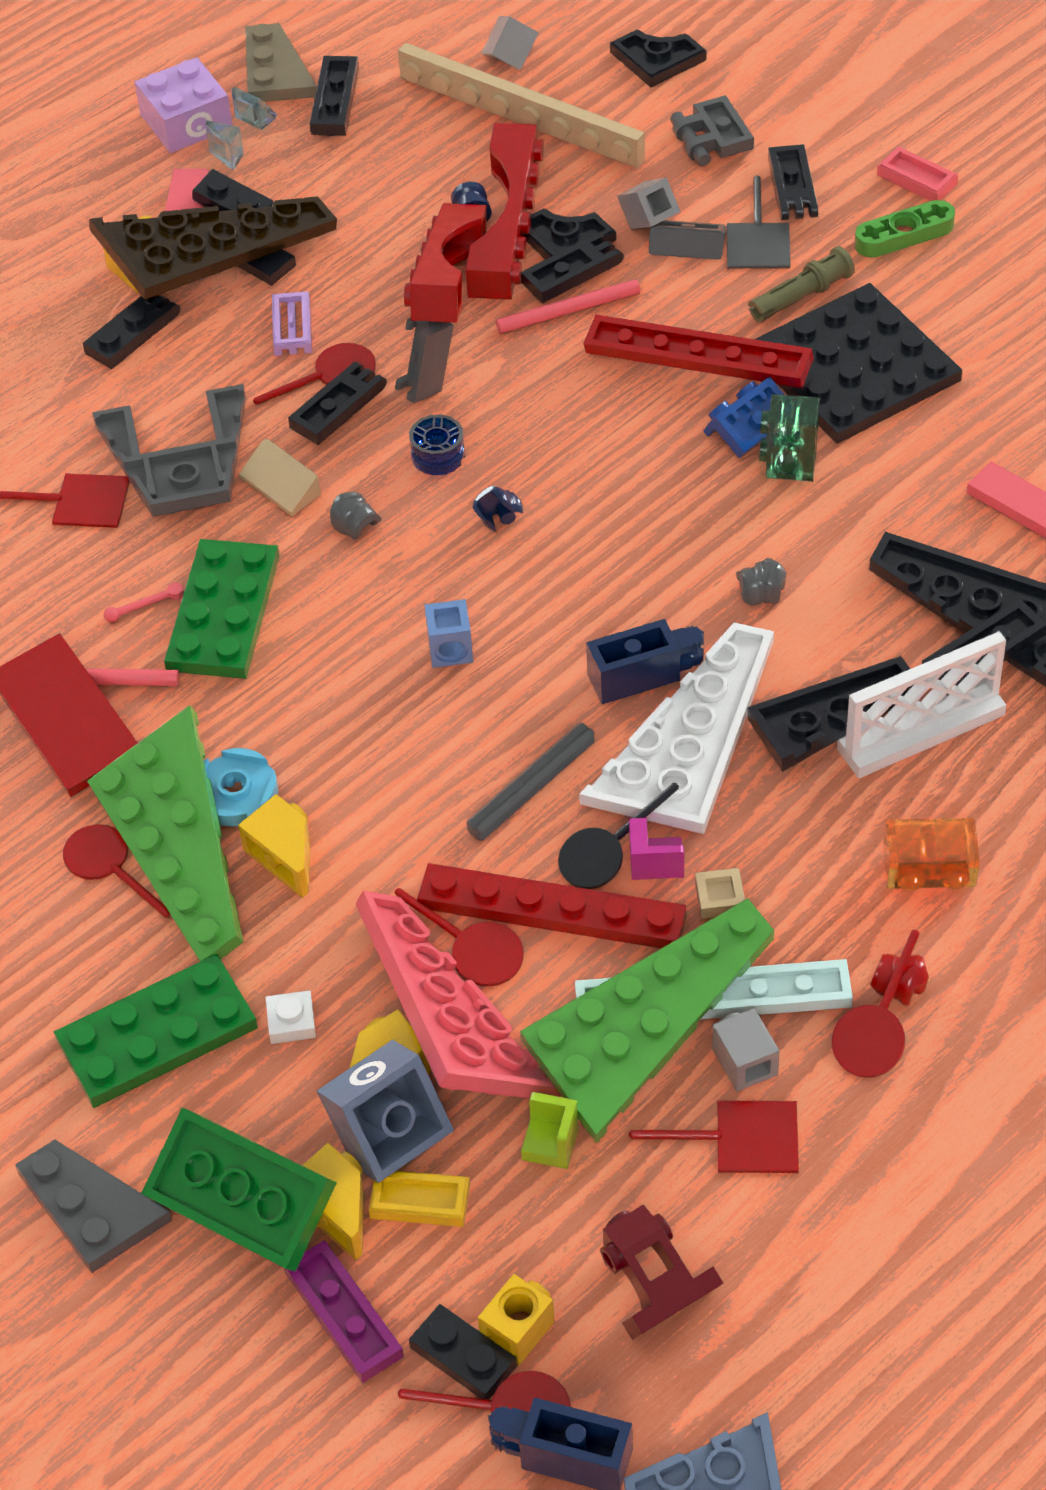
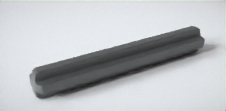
[466,723,595,841]

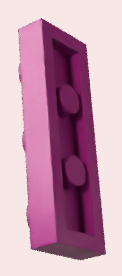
[284,1240,404,1383]

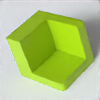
[521,1092,579,1169]

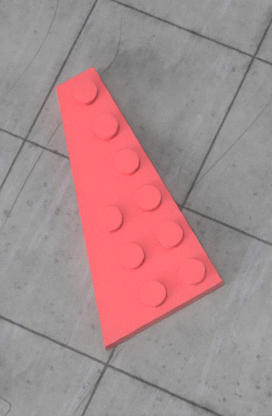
[356,891,561,1099]

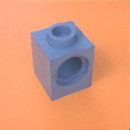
[424,599,473,668]

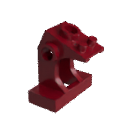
[600,1204,724,1340]

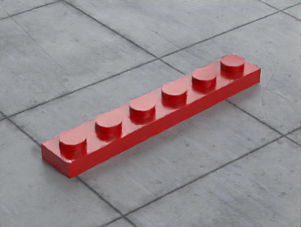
[583,314,814,388]
[417,863,686,949]

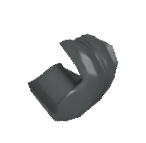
[330,491,382,540]
[736,558,787,606]

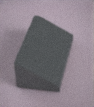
[649,220,727,260]

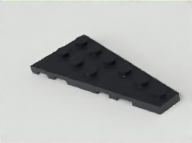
[869,532,1046,687]

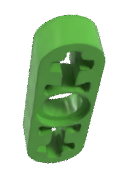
[855,200,955,258]

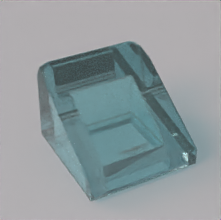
[231,87,277,130]
[205,120,244,170]

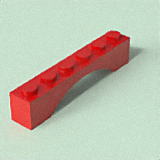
[465,123,544,300]
[404,203,487,323]

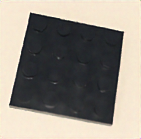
[755,283,962,444]

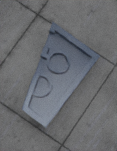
[624,1412,781,1490]

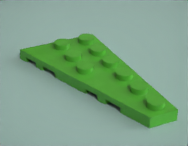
[520,898,774,1144]

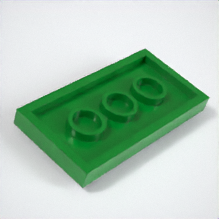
[164,539,280,679]
[53,954,258,1108]
[141,1107,337,1272]

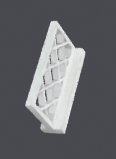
[837,632,1007,779]

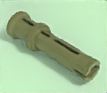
[748,246,855,323]

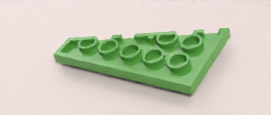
[87,705,243,961]

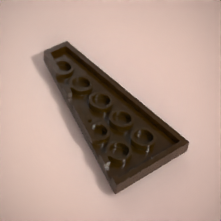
[89,196,337,300]

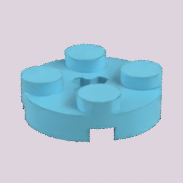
[204,748,278,827]

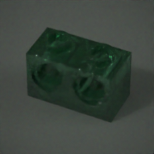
[759,394,820,482]

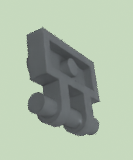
[670,95,754,166]

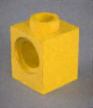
[478,1274,555,1366]

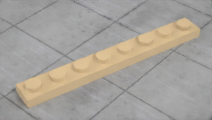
[398,43,645,168]

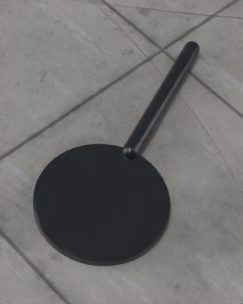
[558,783,679,889]

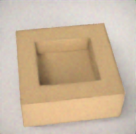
[695,868,745,919]

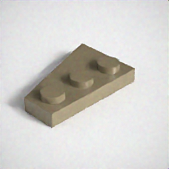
[245,23,317,103]

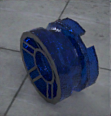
[409,414,465,475]

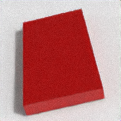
[0,633,138,797]

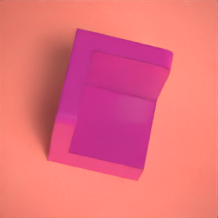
[629,818,684,880]

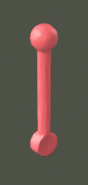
[104,582,184,622]

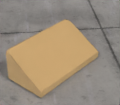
[239,438,321,516]

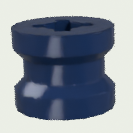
[450,182,492,222]

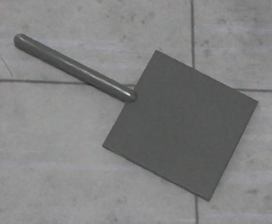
[727,175,790,269]

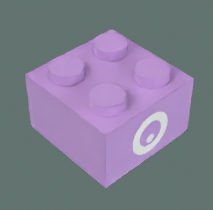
[134,57,233,153]

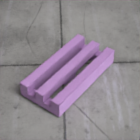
[272,291,312,356]

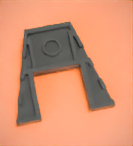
[92,384,246,517]

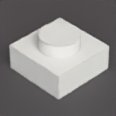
[265,990,316,1044]

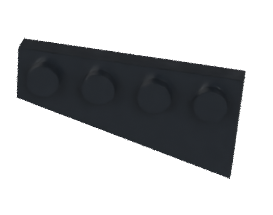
[747,656,913,772]

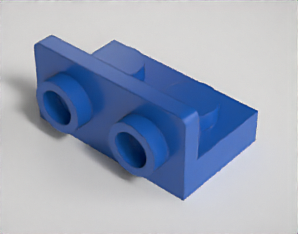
[703,377,799,458]

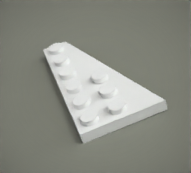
[579,623,774,834]

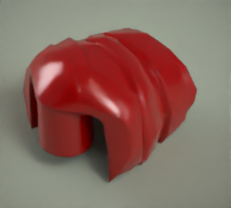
[870,953,929,1005]

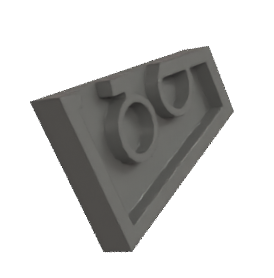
[15,1139,172,1273]

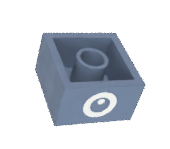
[316,1040,454,1183]

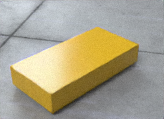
[369,1171,470,1227]

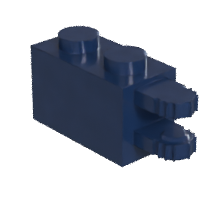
[586,619,704,704]
[488,1397,633,1490]

